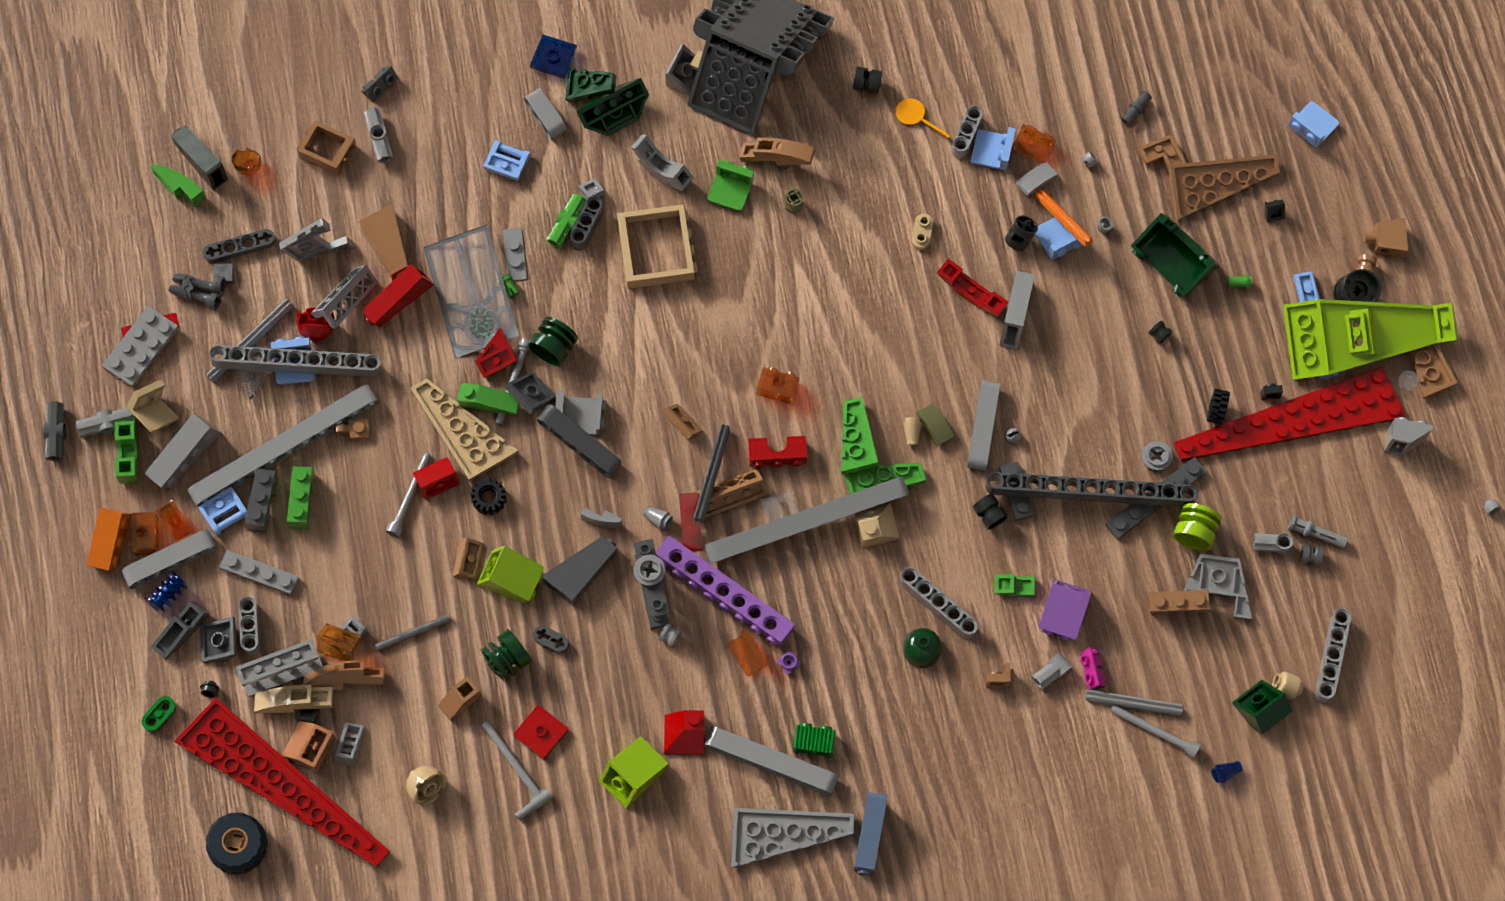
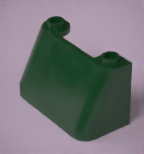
[1130,213,1220,297]

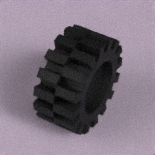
[1207,388,1230,425]
[471,477,507,515]

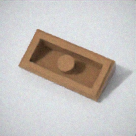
[453,537,484,580]

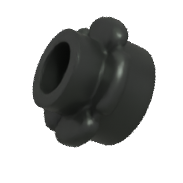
[200,681,220,698]

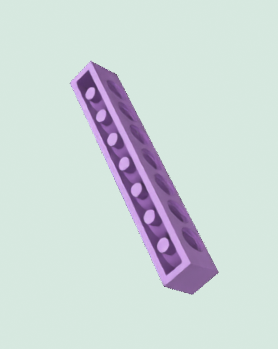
[656,536,795,648]

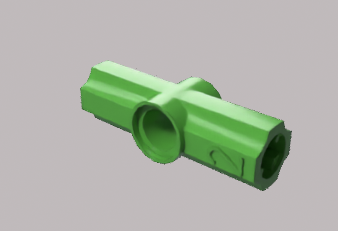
[547,194,587,248]

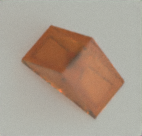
[156,500,193,541]

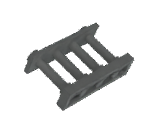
[634,539,669,630]

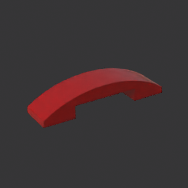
[937,259,1009,317]

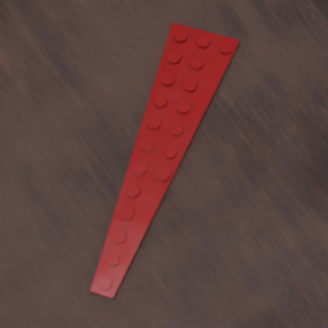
[1173,367,1406,461]
[174,698,391,867]

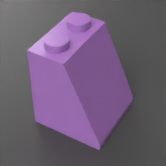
[1039,579,1091,641]

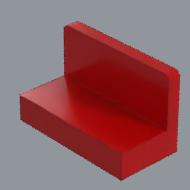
[413,457,460,500]

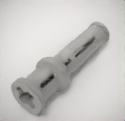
[1287,514,1348,549]

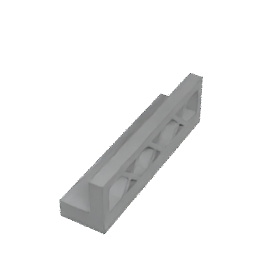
[311,265,379,329]

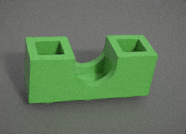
[115,421,139,484]
[287,466,315,530]

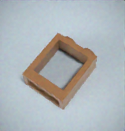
[297,120,356,176]

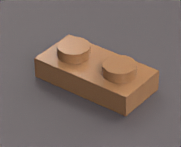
[663,404,703,439]

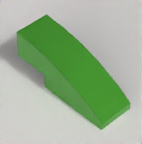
[150,164,206,207]

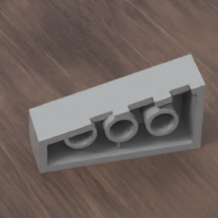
[144,413,222,490]

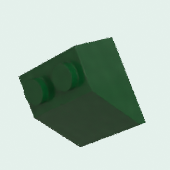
[1232,680,1292,734]

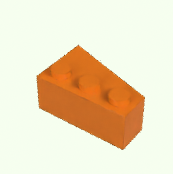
[86,508,132,571]

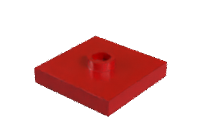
[513,705,569,760]

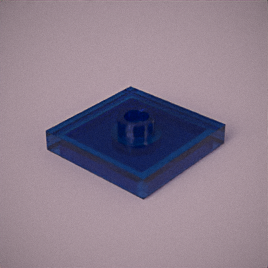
[530,34,577,79]

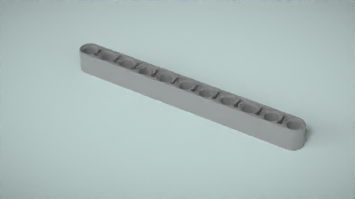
[188,385,379,507]
[704,476,909,563]

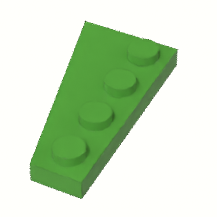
[841,397,879,475]
[843,463,926,494]

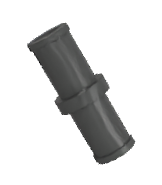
[1121,91,1152,126]

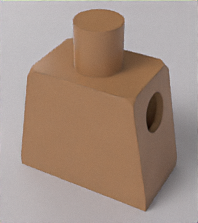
[1363,218,1408,258]

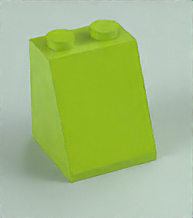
[477,546,545,603]
[599,736,669,808]

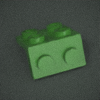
[707,160,754,212]

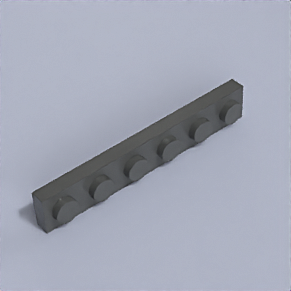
[1105,457,1207,540]

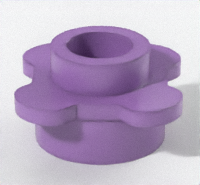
[777,651,801,674]

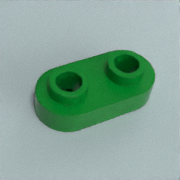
[142,696,176,732]

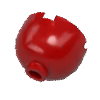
[296,307,335,342]

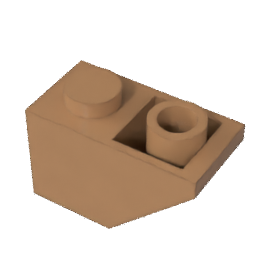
[438,676,481,721]

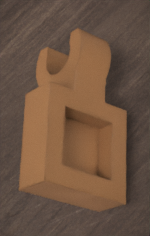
[335,419,370,440]

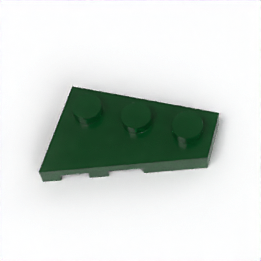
[565,68,617,103]

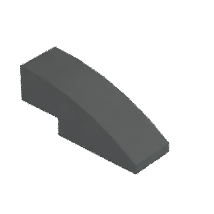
[151,601,210,659]

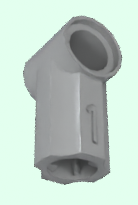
[1253,533,1293,555]
[1032,652,1073,690]

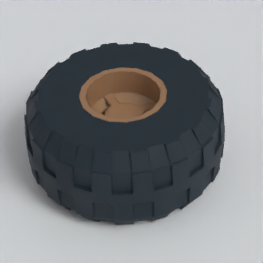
[206,812,268,875]

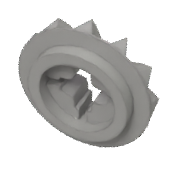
[1142,441,1173,471]
[633,555,665,586]

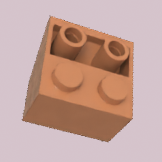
[282,721,336,773]

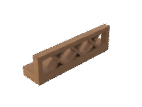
[693,469,767,518]

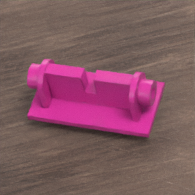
[1080,647,1107,690]

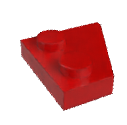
[475,328,518,378]

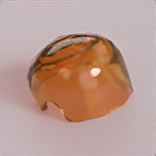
[232,148,262,175]

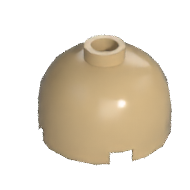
[406,765,447,806]

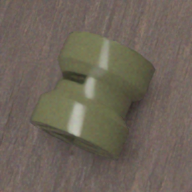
[785,189,803,213]

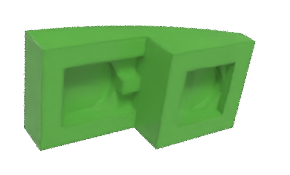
[995,574,1036,597]

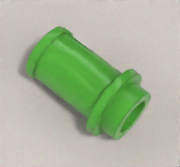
[498,274,520,299]
[1228,275,1252,289]

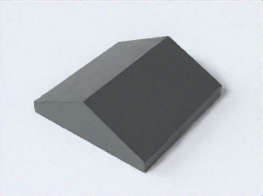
[200,617,236,663]

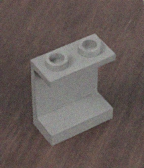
[555,391,607,436]

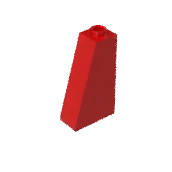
[362,264,434,327]

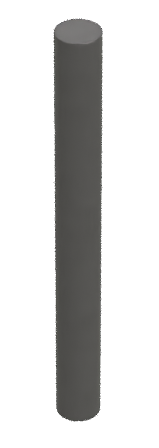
[375,614,451,651]

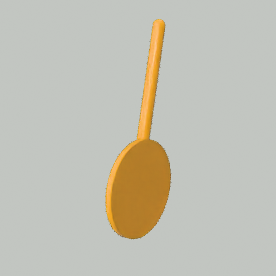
[896,98,951,138]

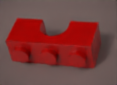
[748,436,807,469]

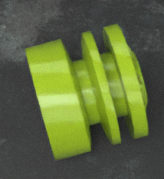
[1173,503,1222,551]

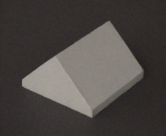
[665,44,697,96]

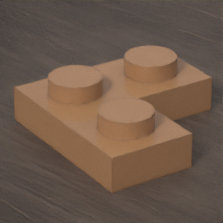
[1137,134,1186,172]

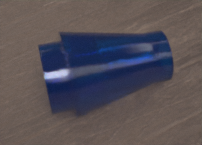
[1211,761,1243,783]

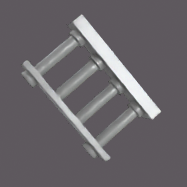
[236,639,323,697]

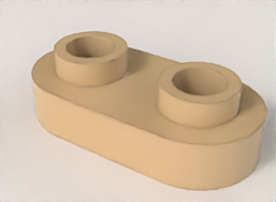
[911,214,933,250]

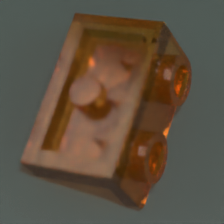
[1012,124,1056,164]

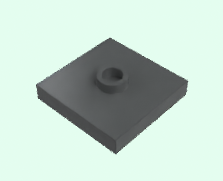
[505,372,556,414]

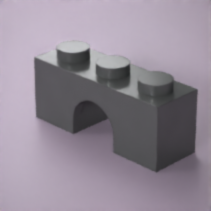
[245,468,278,533]

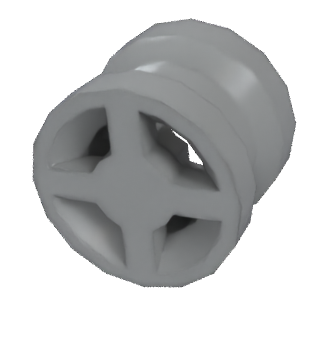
[659,623,682,647]

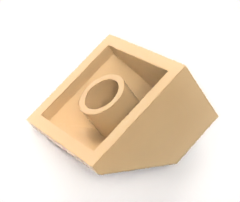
[853,502,900,548]

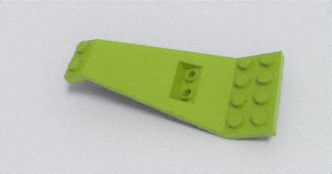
[1283,299,1458,380]

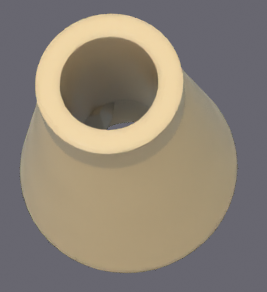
[903,417,922,446]

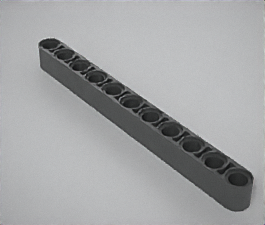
[985,472,1198,507]

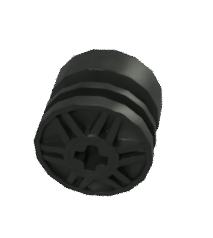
[1333,269,1382,302]

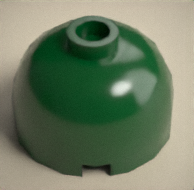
[903,628,942,668]

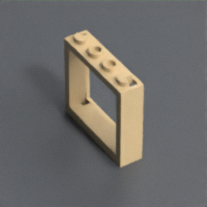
[617,204,697,289]

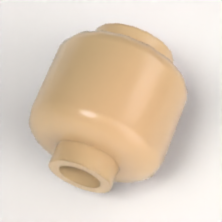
[1272,671,1303,700]

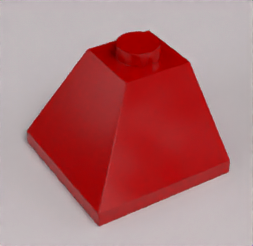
[664,710,704,755]

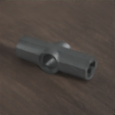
[43,401,66,461]

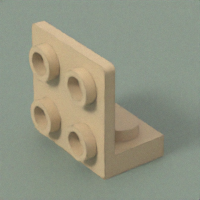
[126,380,179,433]

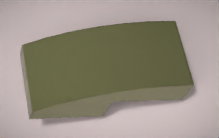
[916,403,954,446]

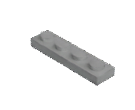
[219,550,299,596]

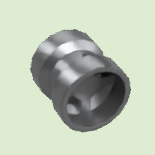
[1300,543,1324,565]

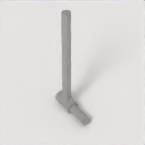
[482,721,553,820]

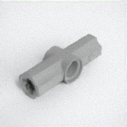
[364,107,394,164]
[76,408,137,438]

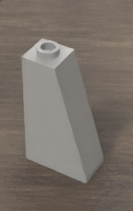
[999,271,1035,349]

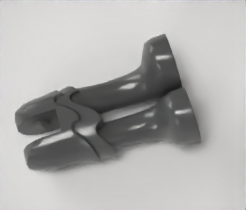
[168,273,226,311]

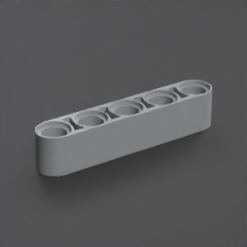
[967,380,1000,471]
[121,530,217,589]
[900,567,978,640]
[1315,608,1351,704]

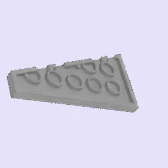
[731,808,854,869]

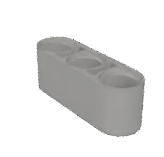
[524,88,567,139]
[951,105,983,159]
[238,596,261,656]

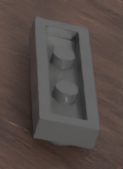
[999,462,1035,521]

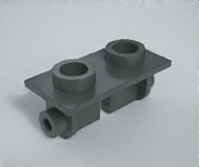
[361,65,398,102]

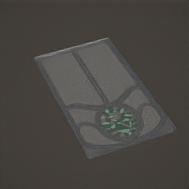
[424,224,520,358]

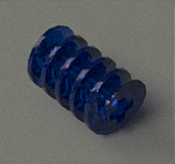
[144,570,188,612]

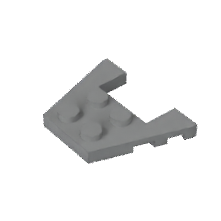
[279,218,355,261]
[1183,554,1252,620]

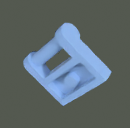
[483,140,531,181]
[198,487,247,536]

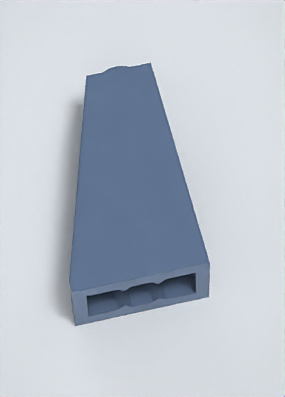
[854,792,888,876]

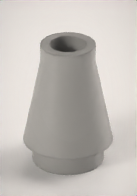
[643,506,673,530]

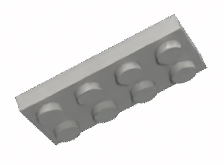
[102,306,179,388]

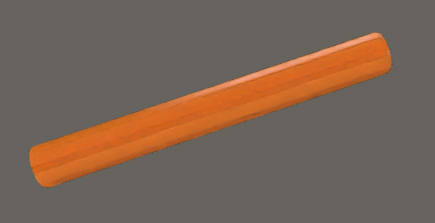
[1034,189,1093,247]

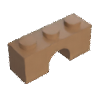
[1149,590,1210,614]

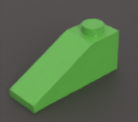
[457,383,520,415]

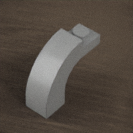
[631,134,694,191]

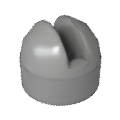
[1082,151,1099,168]
[1097,217,1113,233]
[1005,428,1021,445]
[1484,499,1502,516]

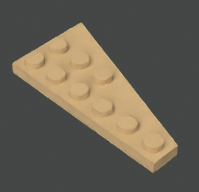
[411,379,519,482]

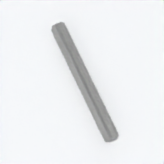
[1085,690,1183,716]

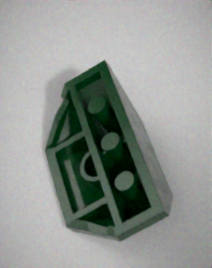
[576,78,649,136]

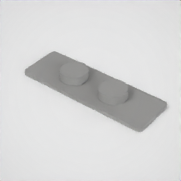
[503,228,527,281]

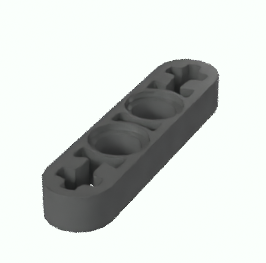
[203,229,276,263]

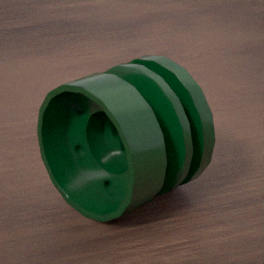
[528,317,578,366]
[480,629,532,682]

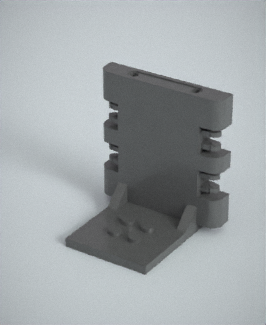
[687,0,834,135]

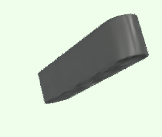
[537,404,622,478]

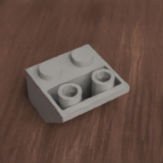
[1384,417,1433,456]

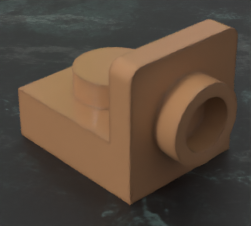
[985,663,1014,687]

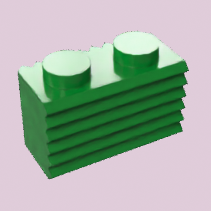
[793,723,836,757]

